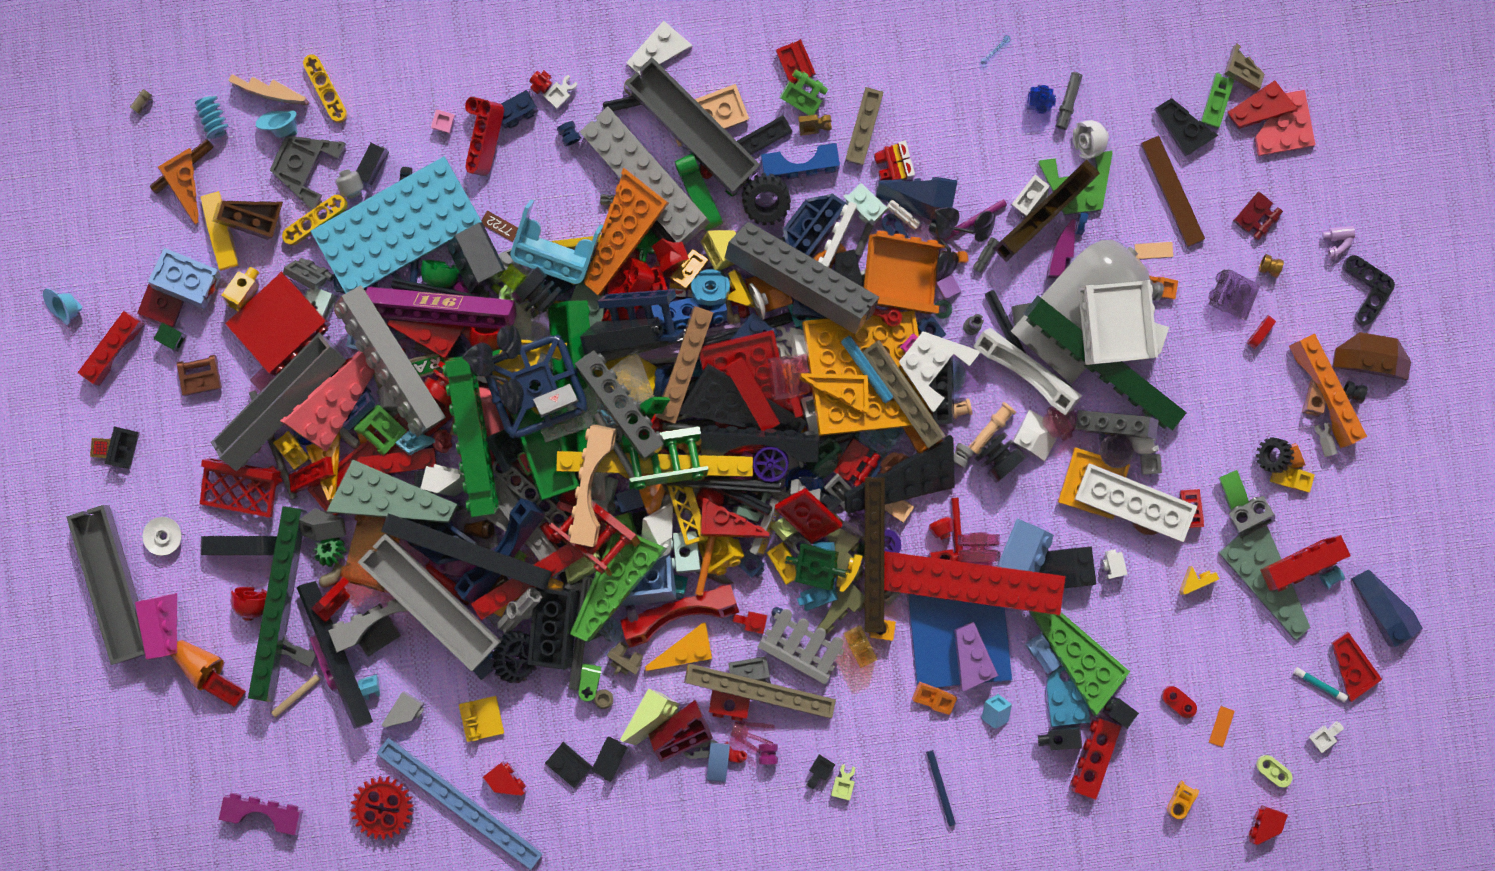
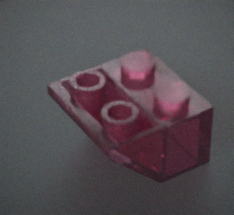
[768,353,811,400]

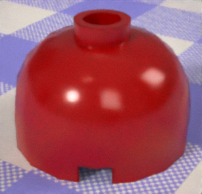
[230,587,267,621]

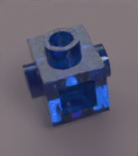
[1027,85,1056,114]

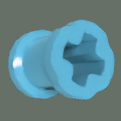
[1319,565,1345,589]

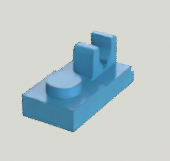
[797,585,839,612]

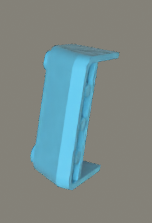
[510,199,603,284]

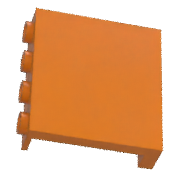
[864,231,945,314]

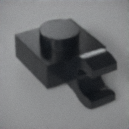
[806,754,836,789]

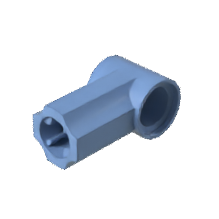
[1025,633,1061,674]

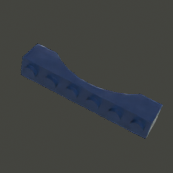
[454,498,546,602]

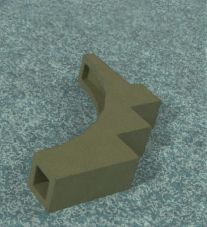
[816,511,864,634]

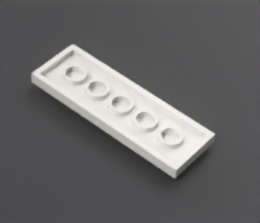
[1075,463,1197,542]

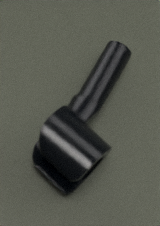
[399,167,413,181]

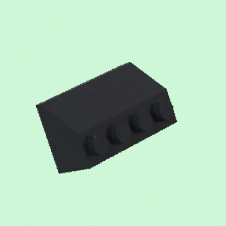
[527,587,579,670]

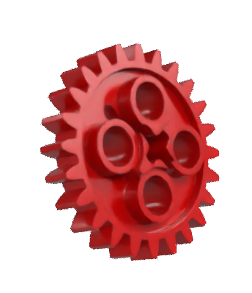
[350,776,414,840]

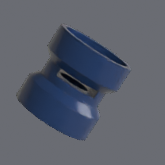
[556,121,582,146]

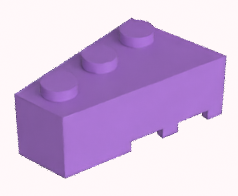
[954,622,998,692]

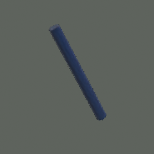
[926,750,956,826]

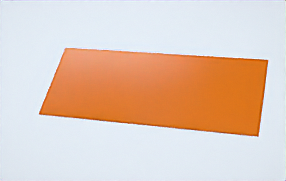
[1209,706,1235,747]

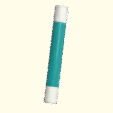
[1293,667,1348,702]

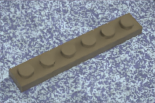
[862,340,945,448]

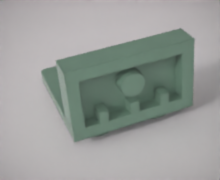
[732,492,771,522]

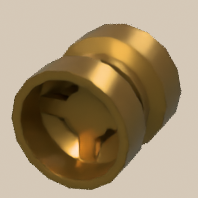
[1258,254,1284,278]

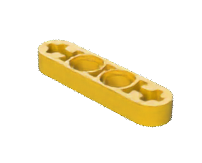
[303,54,348,123]
[282,195,348,245]

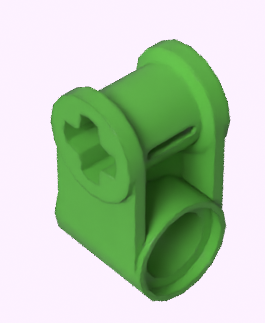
[579,663,602,701]

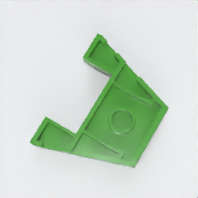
[1038,151,1113,215]

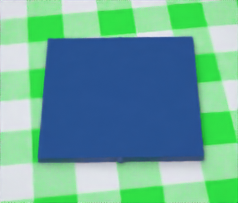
[908,594,1012,687]

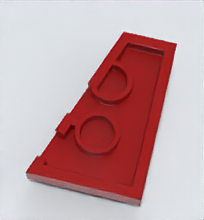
[1331,632,1382,702]

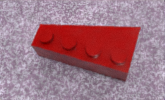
[1260,535,1351,592]

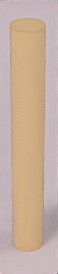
[271,674,321,718]

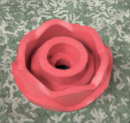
[432,429,452,453]

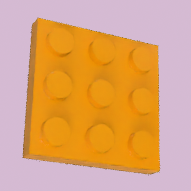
[1057,447,1130,520]

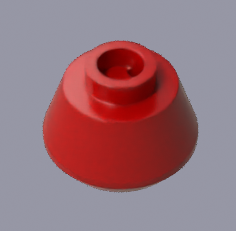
[928,517,953,540]

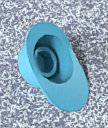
[256,111,298,138]
[43,288,82,325]

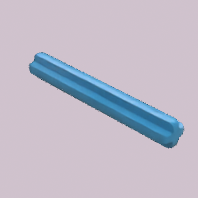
[841,336,893,403]

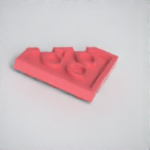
[1255,90,1316,156]

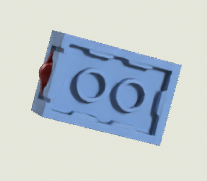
[148,248,221,310]

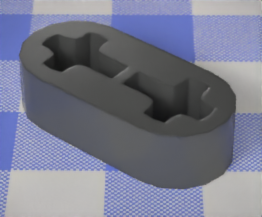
[683,739,718,759]

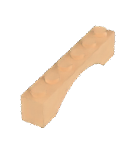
[568,425,617,547]

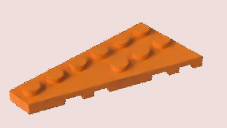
[584,168,669,295]

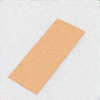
[1135,242,1173,259]

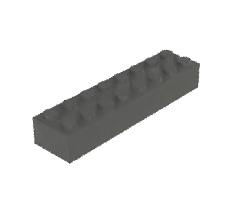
[625,57,760,195]
[724,221,879,334]
[211,332,346,471]
[66,505,145,665]

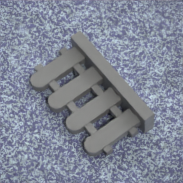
[758,609,844,684]

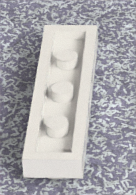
[818,201,857,268]

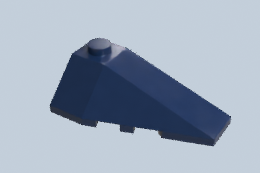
[876,177,958,221]
[1351,569,1423,647]

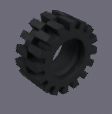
[1256,437,1294,473]

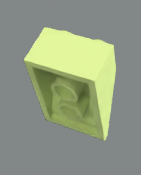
[620,688,680,745]

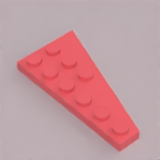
[280,351,375,452]

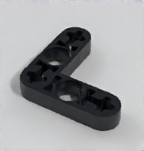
[1343,255,1395,326]

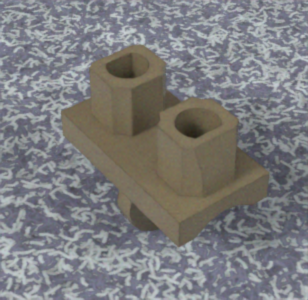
[607,641,643,676]

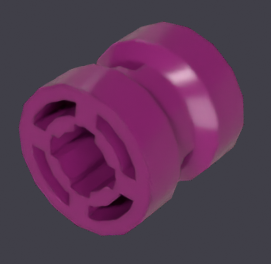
[759,743,778,765]

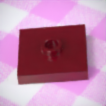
[137,284,184,327]

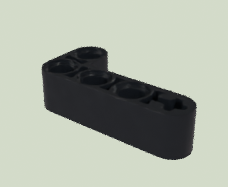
[200,536,277,555]

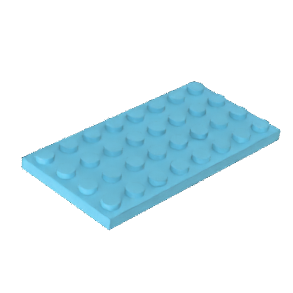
[311,156,482,293]

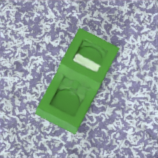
[1218,470,1249,510]

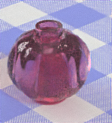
[1042,406,1077,441]

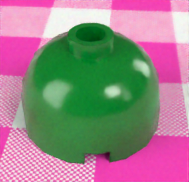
[421,259,460,289]

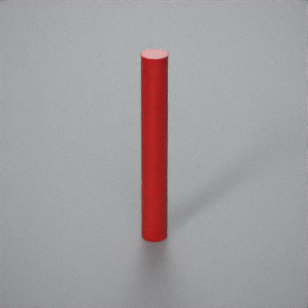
[951,497,963,555]

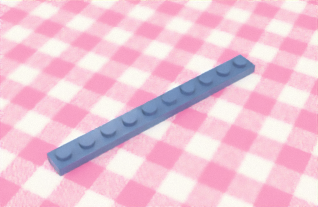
[376,737,543,870]

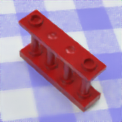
[549,498,641,577]

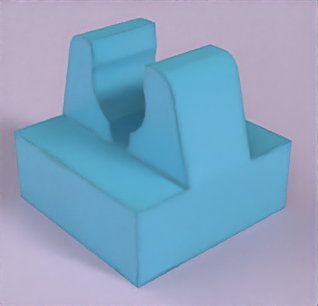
[358,674,380,700]

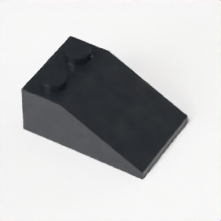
[1039,546,1097,588]

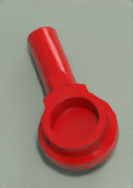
[873,307,902,327]

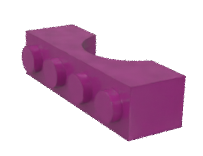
[219,793,303,835]

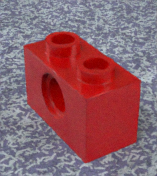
[709,690,750,721]

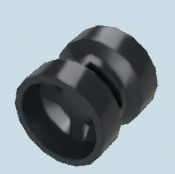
[1344,381,1368,404]

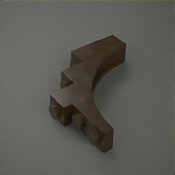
[993,159,1100,262]

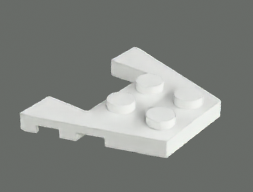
[899,332,980,413]

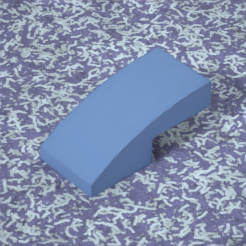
[707,742,730,782]

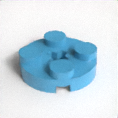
[691,269,730,305]

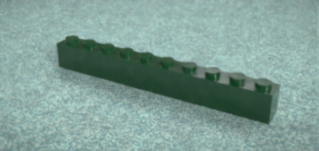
[1023,295,1187,431]
[248,506,307,702]

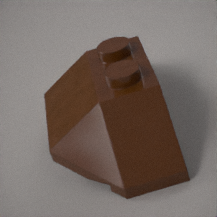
[1332,332,1411,380]

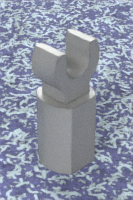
[1315,422,1338,457]

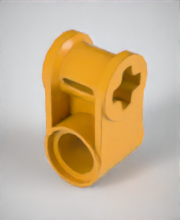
[1166,780,1199,819]

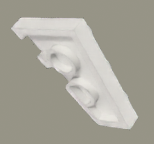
[626,21,692,77]

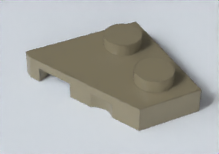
[1225,43,1265,92]

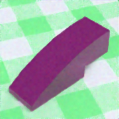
[1047,219,1076,278]

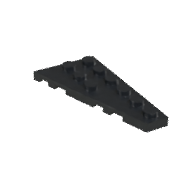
[844,435,955,514]

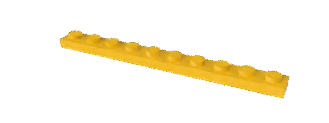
[557,451,753,477]

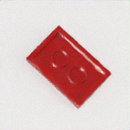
[775,488,842,544]

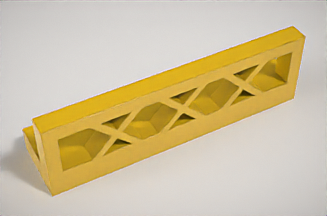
[667,486,708,546]

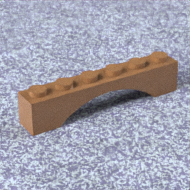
[655,306,713,424]

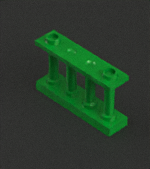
[621,427,708,490]

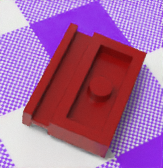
[776,39,816,84]

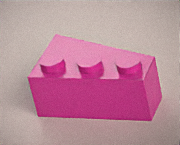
[135,593,177,659]

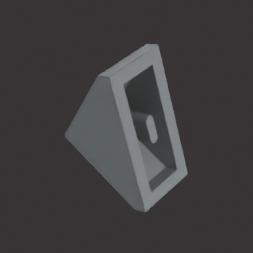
[823,473,851,509]

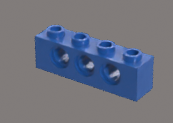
[651,297,727,331]

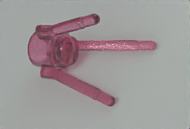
[731,720,775,753]

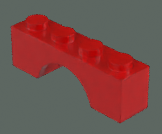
[77,311,145,386]

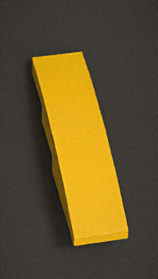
[201,191,239,271]

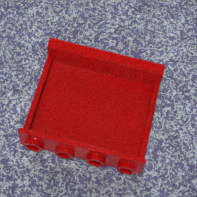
[225,271,331,376]

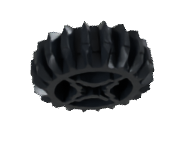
[489,631,537,683]

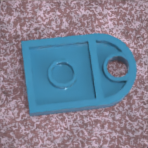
[1046,666,1090,726]

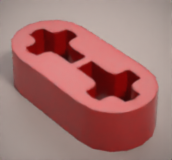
[1247,315,1276,349]

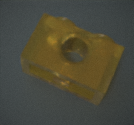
[843,624,878,668]

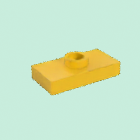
[766,542,796,585]

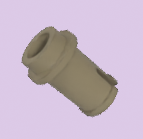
[130,89,153,114]

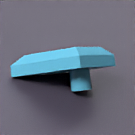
[396,430,435,455]

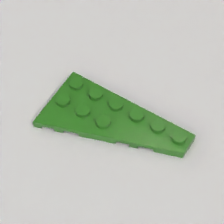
[570,533,668,642]
[1029,611,1130,716]

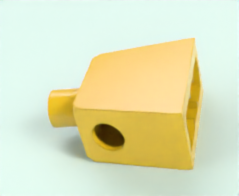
[221,267,259,311]

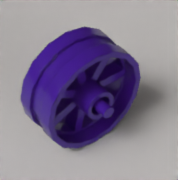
[753,446,789,482]

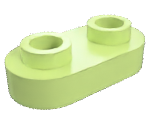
[1256,755,1292,787]

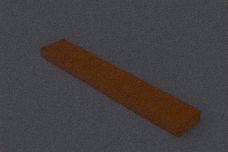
[1141,135,1205,247]

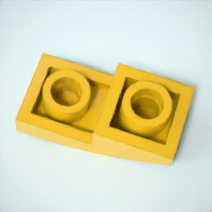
[836,554,862,592]

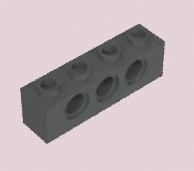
[1075,410,1159,439]

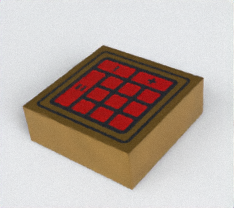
[90,438,111,458]

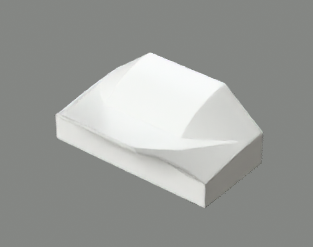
[1011,175,1049,216]

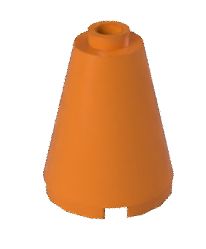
[170,640,225,690]

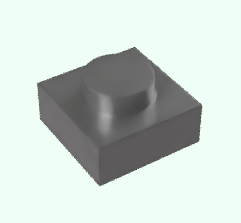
[1140,454,1162,475]

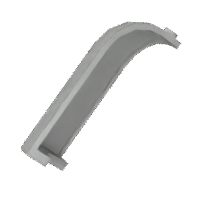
[1011,239,1150,384]

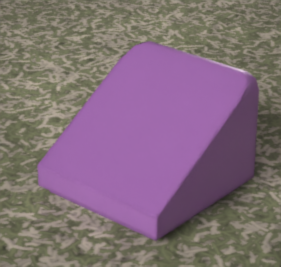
[936,275,961,301]

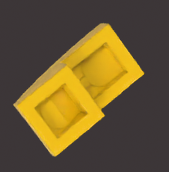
[1270,467,1315,493]

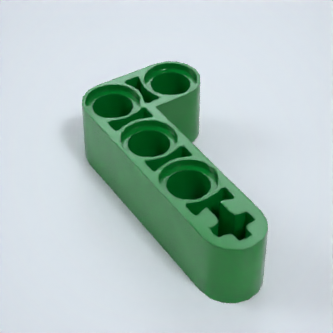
[674,153,723,231]

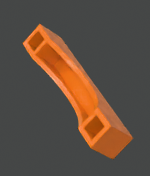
[1289,333,1367,448]

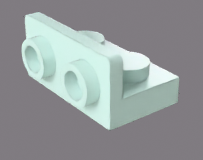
[843,183,888,226]

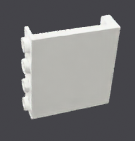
[1078,280,1159,365]

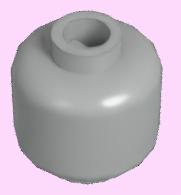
[335,169,364,199]

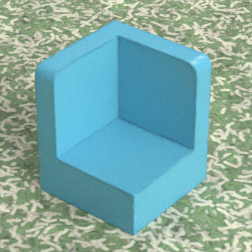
[982,694,1012,729]

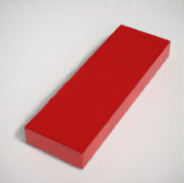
[289,456,334,493]

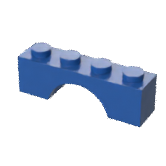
[761,143,840,179]

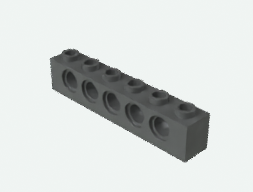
[575,350,664,462]

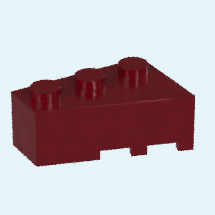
[648,700,713,763]

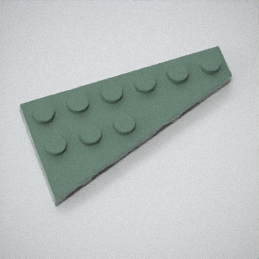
[327,460,458,523]

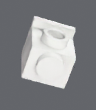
[1102,549,1128,579]

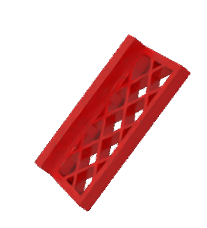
[199,458,281,518]

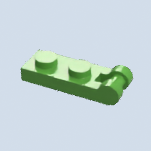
[1201,73,1234,129]

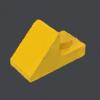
[726,270,755,308]
[1179,566,1219,595]

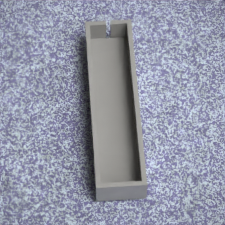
[579,107,710,245]
[334,285,446,437]
[358,534,501,671]

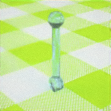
[980,35,1011,65]

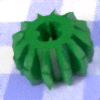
[313,537,347,567]

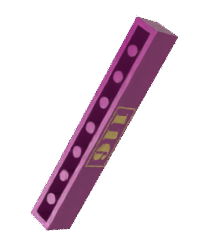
[366,287,517,329]

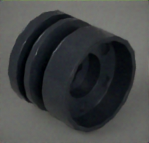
[510,267,562,319]
[974,432,1026,483]

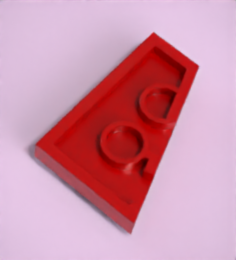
[1227,80,1298,129]

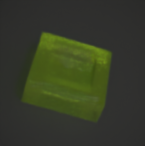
[499,264,527,291]

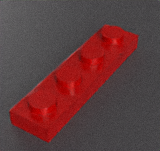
[357,448,437,474]

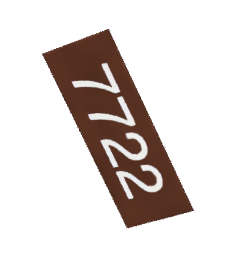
[481,210,518,242]

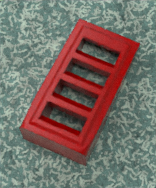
[1180,489,1204,528]

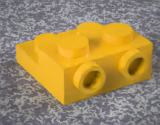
[698,537,744,576]

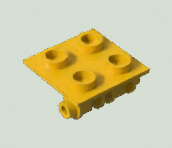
[458,696,504,742]

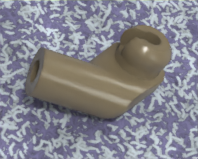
[319,564,344,588]

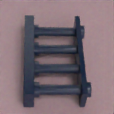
[598,289,685,343]

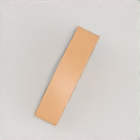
[228,74,309,105]

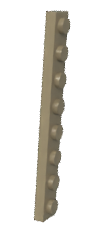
[684,664,836,719]

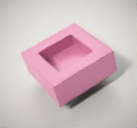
[431,109,455,134]

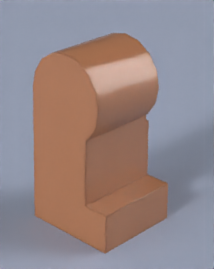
[1302,379,1326,417]

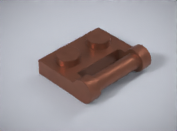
[177,355,222,396]

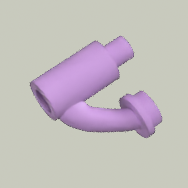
[1322,226,1355,261]

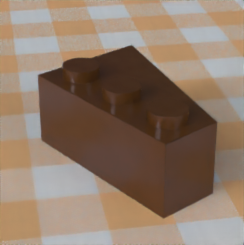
[212,201,283,240]

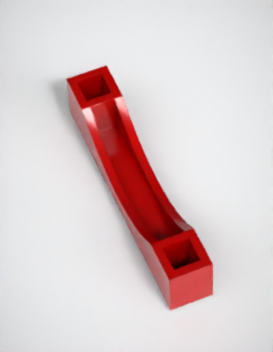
[620,584,739,648]

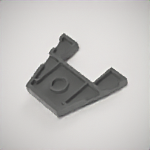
[270,136,346,210]

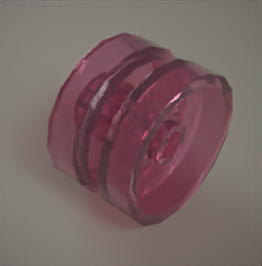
[958,532,1000,562]

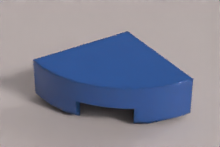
[1075,212,1088,235]

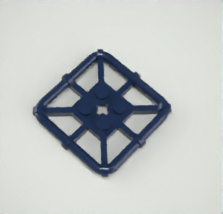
[485,334,588,439]

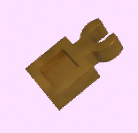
[798,114,832,136]

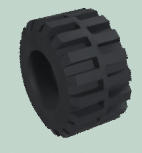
[742,173,791,226]

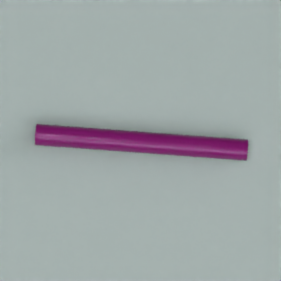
[940,199,1007,244]

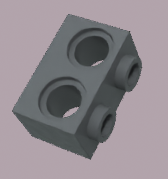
[1229,496,1275,538]

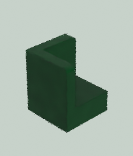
[154,323,187,352]

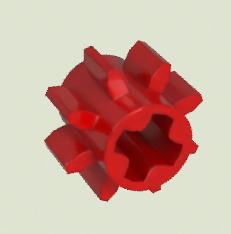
[529,70,553,94]

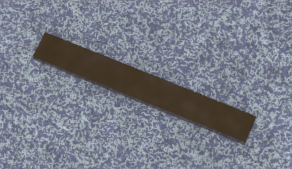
[864,477,885,632]

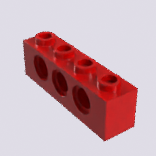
[1070,717,1122,800]

